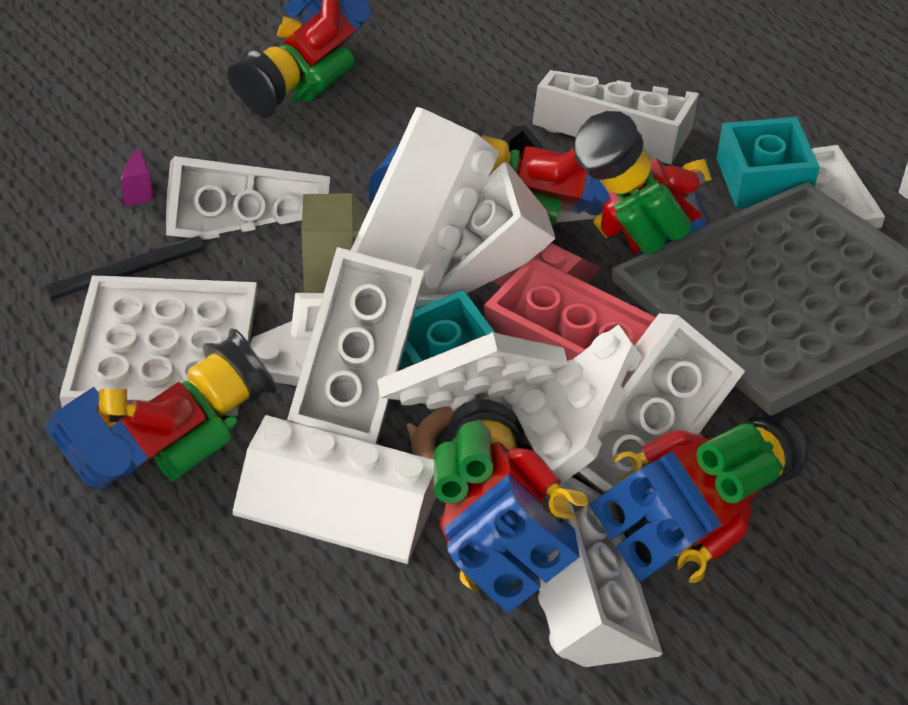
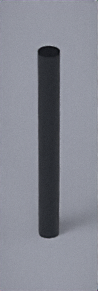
[45,236,204,300]

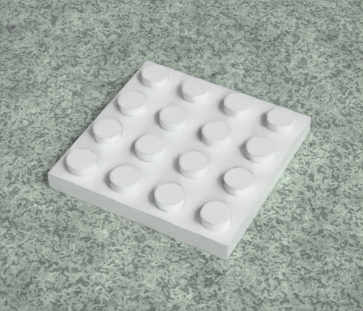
[59,276,258,416]

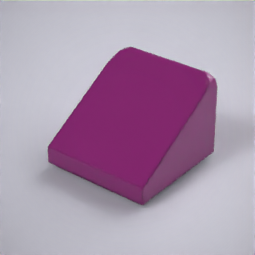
[121,149,154,206]

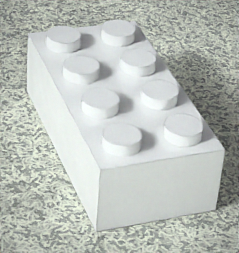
[287,247,424,445]

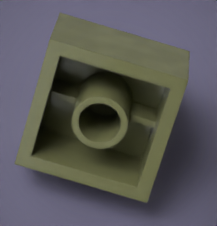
[301,193,369,293]

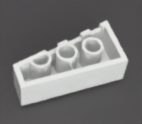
[532,70,699,165]

